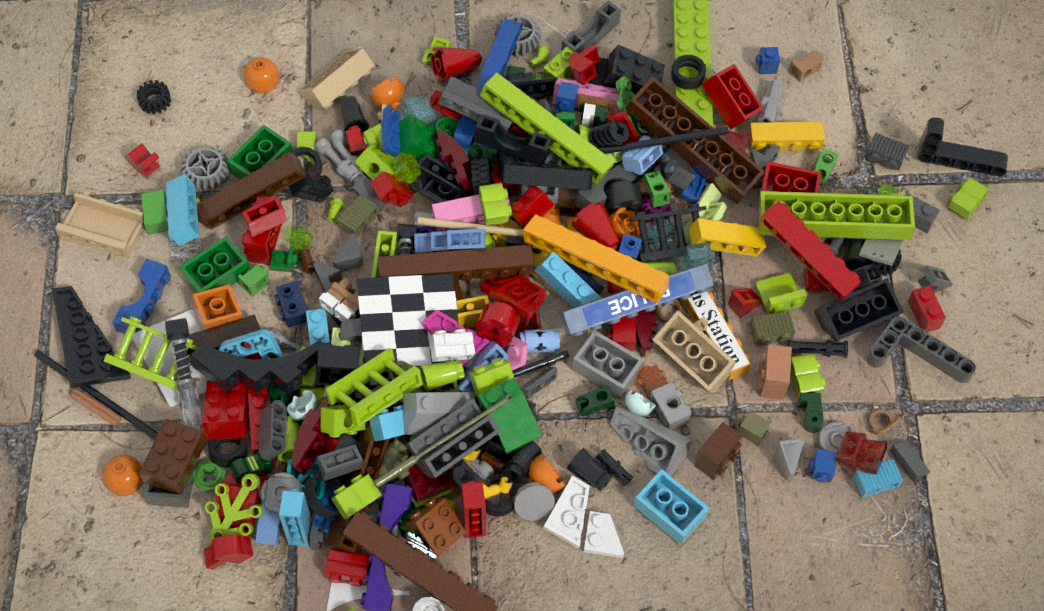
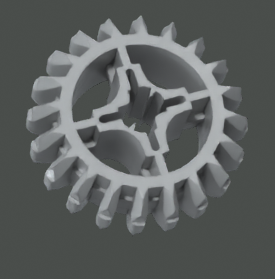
[494,13,541,57]
[180,145,230,192]

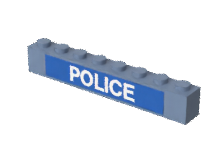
[559,263,714,337]

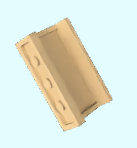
[55,193,145,259]

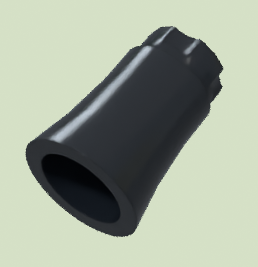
[340,96,369,134]
[842,238,867,271]
[503,441,542,483]
[566,447,613,491]

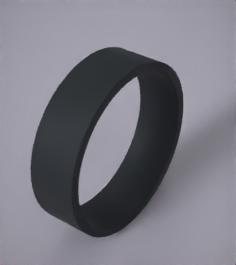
[304,472,343,519]

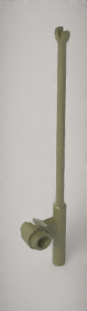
[374,393,514,488]

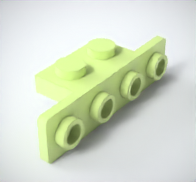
[683,183,727,246]

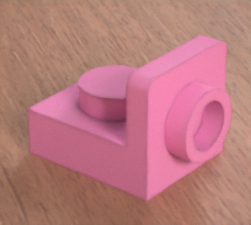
[507,336,528,370]

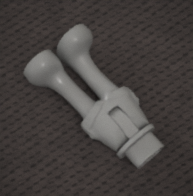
[315,129,367,184]

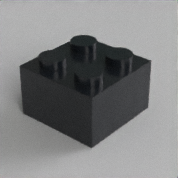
[315,344,359,386]

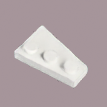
[543,476,590,549]

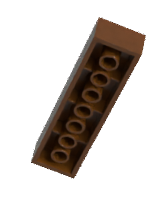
[625,76,765,204]

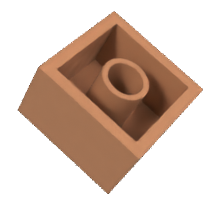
[757,344,792,400]

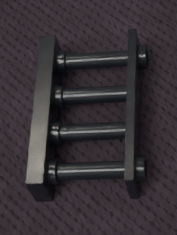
[629,204,713,262]

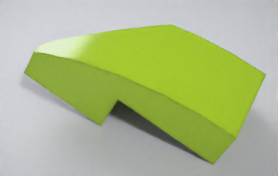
[422,36,451,64]
[297,132,316,168]

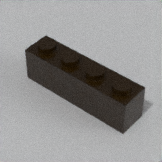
[187,314,263,366]

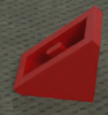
[728,288,762,318]

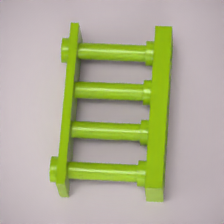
[104,316,199,391]
[325,348,423,427]

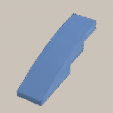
[414,229,486,253]

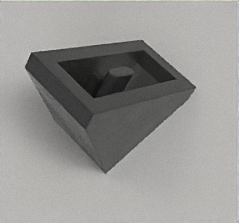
[333,233,363,272]

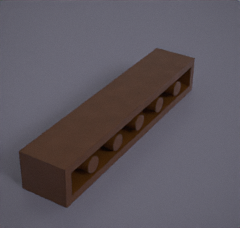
[197,151,306,230]

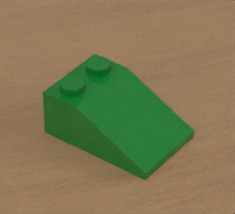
[478,378,542,454]

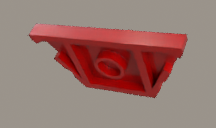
[480,276,547,319]

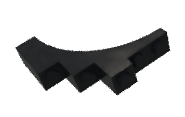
[190,340,324,395]

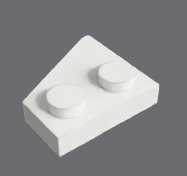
[584,511,624,558]

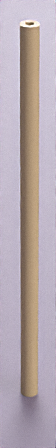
[417,217,524,237]

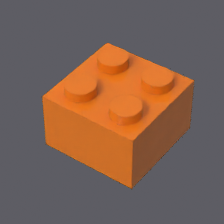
[192,284,242,330]

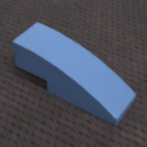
[457,340,510,398]
[255,502,282,545]

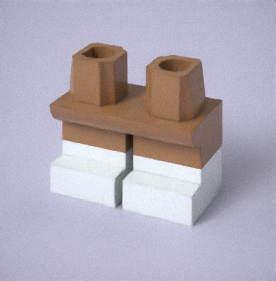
[319,278,360,321]

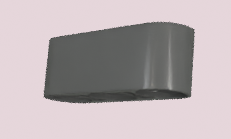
[259,400,287,461]

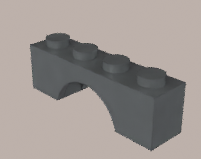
[561,1,621,54]
[574,162,642,210]

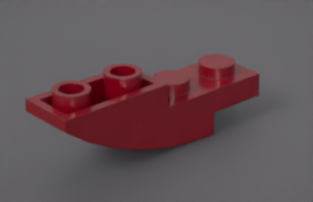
[436,130,472,191]
[636,306,659,357]
[293,395,340,477]

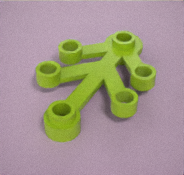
[205,473,263,542]

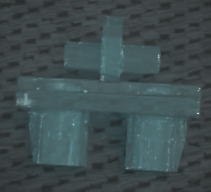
[646,218,676,247]

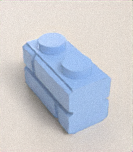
[622,136,663,175]

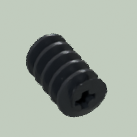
[589,120,629,148]

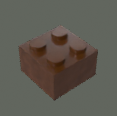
[694,422,742,480]

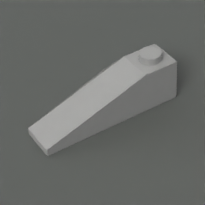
[403,392,475,435]
[610,406,692,476]

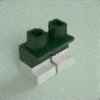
[582,103,613,129]

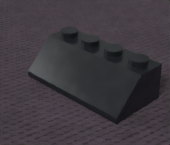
[814,278,904,341]

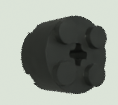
[604,180,643,216]

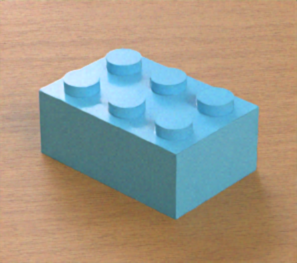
[634,469,709,545]

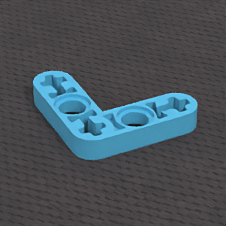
[218,329,284,360]

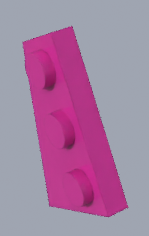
[421,310,490,366]

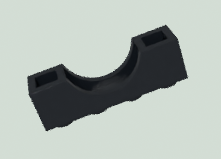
[474,114,552,164]

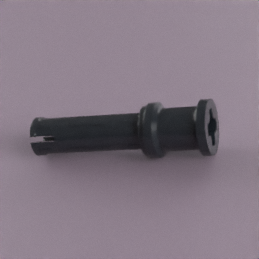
[788,340,848,358]

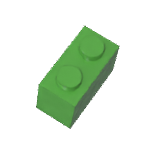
[141,190,169,234]

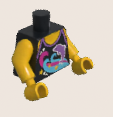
[448,450,513,499]

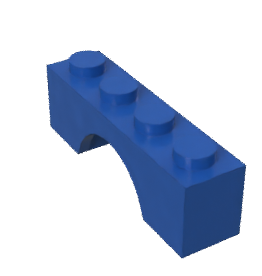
[112,259,171,334]

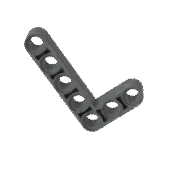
[867,316,976,383]

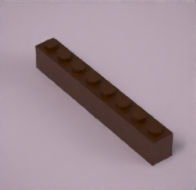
[378,245,534,281]
[325,400,401,553]
[341,511,498,611]

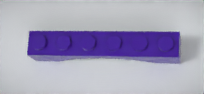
[361,484,413,611]

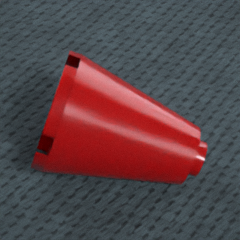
[431,47,482,82]
[572,202,621,252]

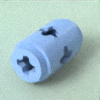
[519,329,560,353]

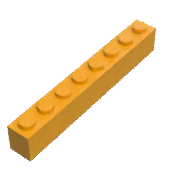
[523,214,669,303]

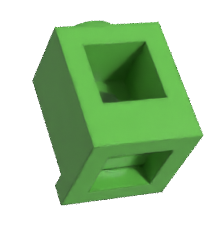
[237,264,270,297]

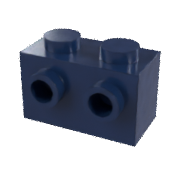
[274,280,308,328]

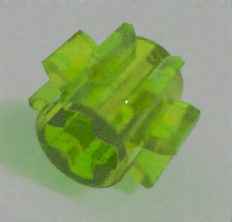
[289,227,312,251]

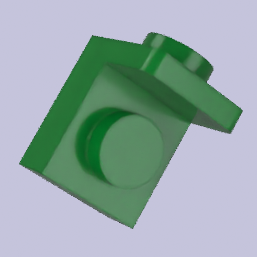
[556,112,575,129]
[270,247,298,272]

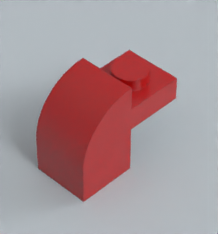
[569,44,600,85]
[124,143,160,177]
[203,534,253,570]

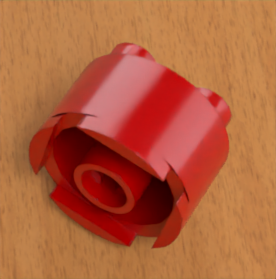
[476,302,520,348]

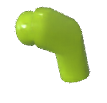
[529,45,549,68]

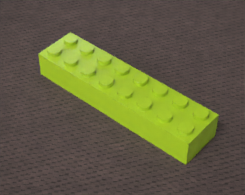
[758,191,915,240]

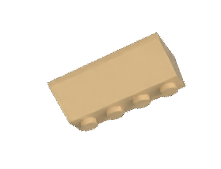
[297,48,375,109]
[652,310,736,393]

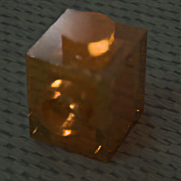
[638,364,668,399]

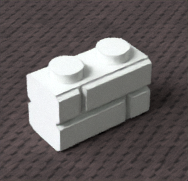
[429,329,475,362]

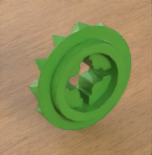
[193,460,226,492]

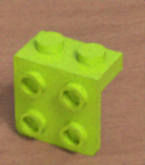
[755,273,807,314]

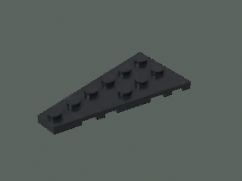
[52,286,131,388]

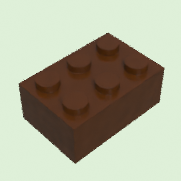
[139,419,207,495]

